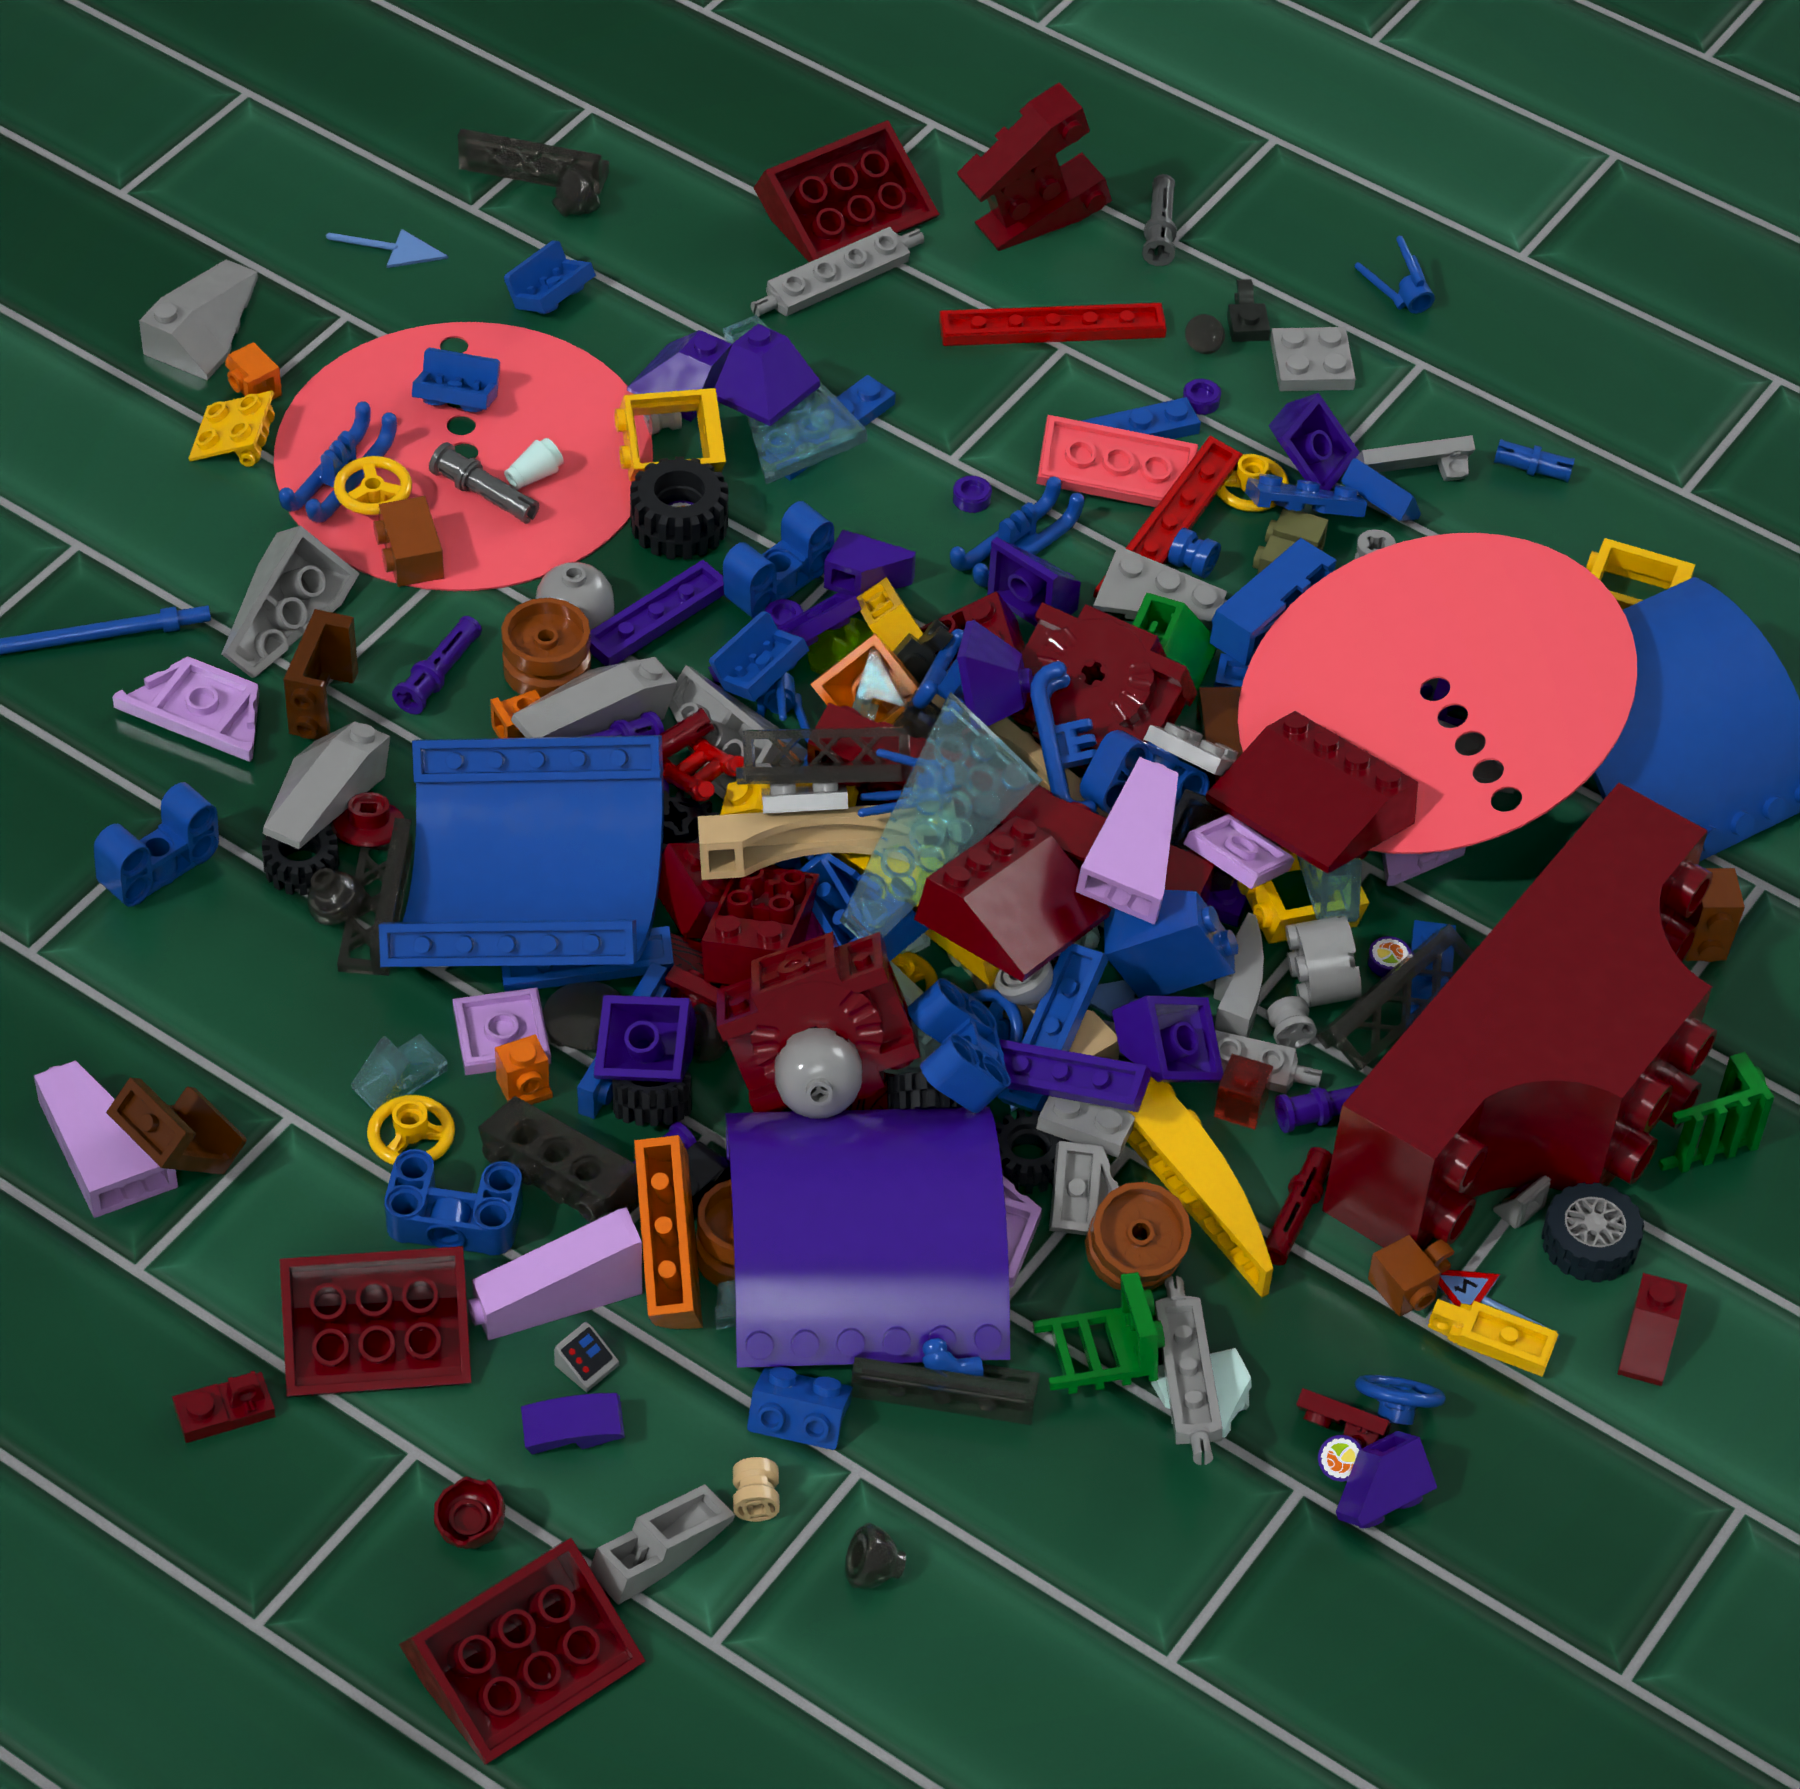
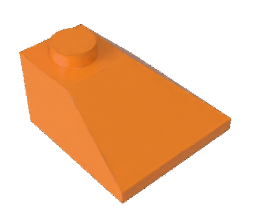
[810,633,920,724]

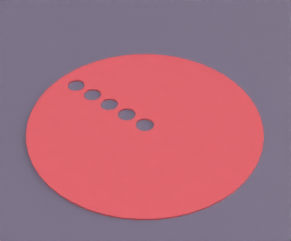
[274,322,653,591]
[1238,533,1637,854]

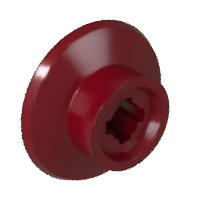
[331,792,407,847]

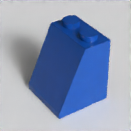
[1104,890,1238,998]

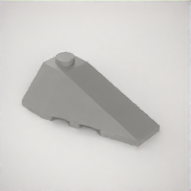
[139,259,258,380]
[221,525,360,678]
[511,657,677,738]
[669,665,807,800]
[263,721,390,849]

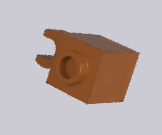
[1368,1235,1454,1317]

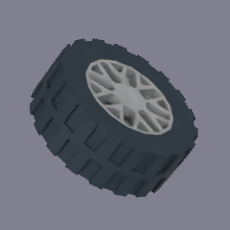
[1541,1182,1644,1282]

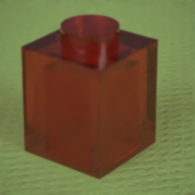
[1214,1053,1273,1130]

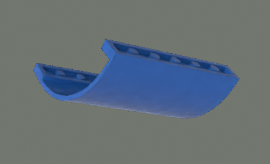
[1592,577,1800,862]
[379,735,664,967]

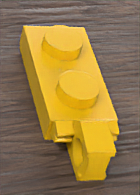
[1428,1299,1559,1377]

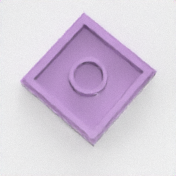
[1183,814,1295,889]
[453,987,551,1075]

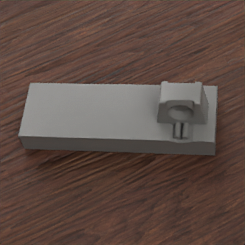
[1356,435,1475,481]

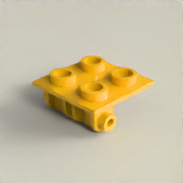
[188,390,275,467]

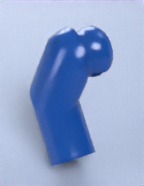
[922,1338,984,1383]

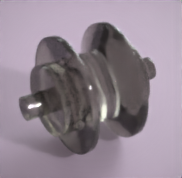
[1185,314,1225,354]

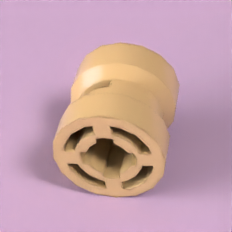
[733,1457,780,1522]

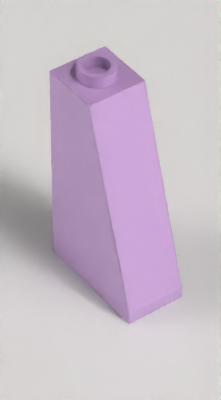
[1076,757,1179,925]
[34,1060,178,1218]
[467,1207,642,1341]

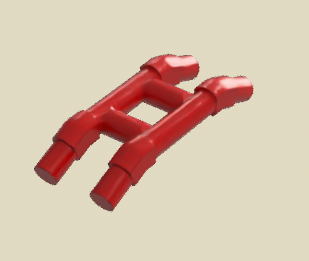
[663,737,747,802]

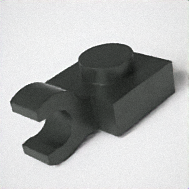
[1227,279,1270,342]
[893,619,953,684]

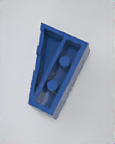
[1209,538,1337,666]
[799,852,929,961]

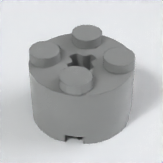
[1285,916,1361,1007]

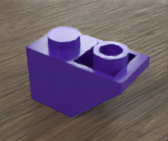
[824,529,916,597]
[1336,1431,1437,1528]

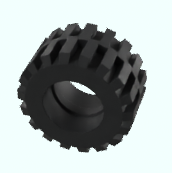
[630,457,728,560]

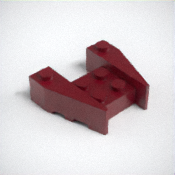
[957,82,1112,251]

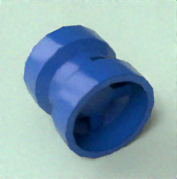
[1168,527,1221,579]

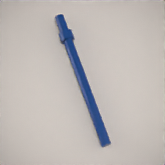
[0,605,211,655]

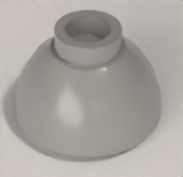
[995,962,1053,1009]

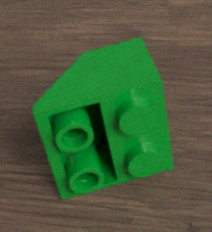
[1132,593,1218,702]

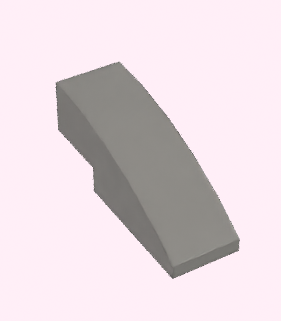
[1213,912,1264,1038]
[590,1484,735,1605]

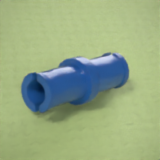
[1494,439,1575,482]

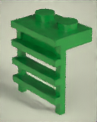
[1658,1051,1774,1173]
[1032,1272,1165,1394]

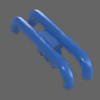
[279,401,397,523]
[950,476,1085,588]
[912,629,966,728]
[1030,661,1099,814]

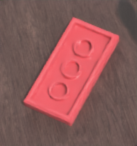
[1036,415,1198,507]

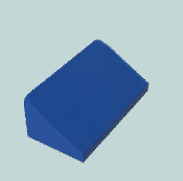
[1341,458,1421,521]

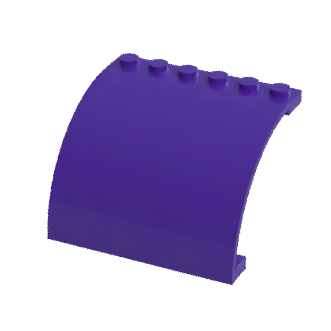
[725,1107,1010,1368]

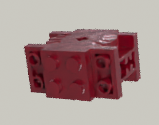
[1010,602,1197,771]
[717,931,920,1112]

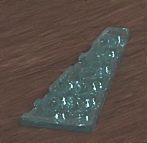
[723,315,868,484]
[840,692,1042,939]

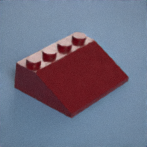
[754,120,940,262]
[1206,711,1418,874]
[914,816,1111,982]
[279,1246,472,1397]
[399,1538,646,1765]

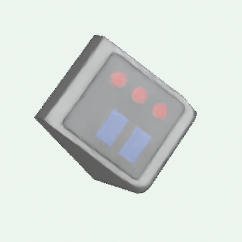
[1493,1175,1551,1229]
[554,1322,619,1393]

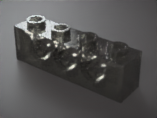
[478,1096,639,1222]

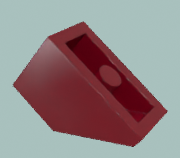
[1617,1273,1687,1386]

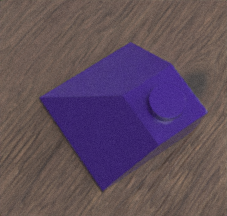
[715,324,821,426]
[627,330,732,422]
[1268,393,1360,490]
[987,537,1081,627]
[957,620,1033,732]
[594,995,697,1082]
[1112,995,1225,1083]

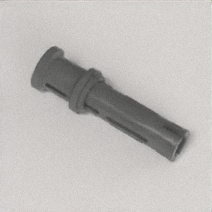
[1142,174,1177,266]
[429,442,539,524]

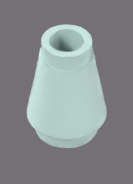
[504,438,564,490]

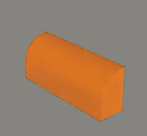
[634,1135,703,1329]

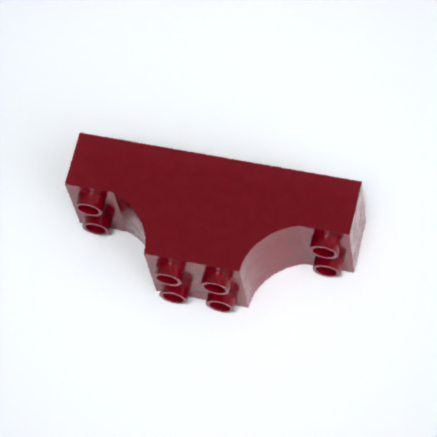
[1322,782,1717,1251]

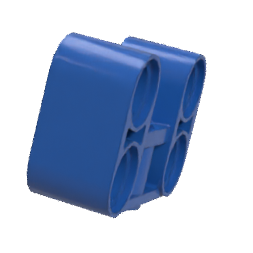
[723,501,834,618]
[1080,730,1210,843]
[94,782,219,907]
[908,978,1011,1113]
[384,1149,523,1255]

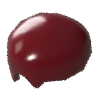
[434,1476,506,1549]

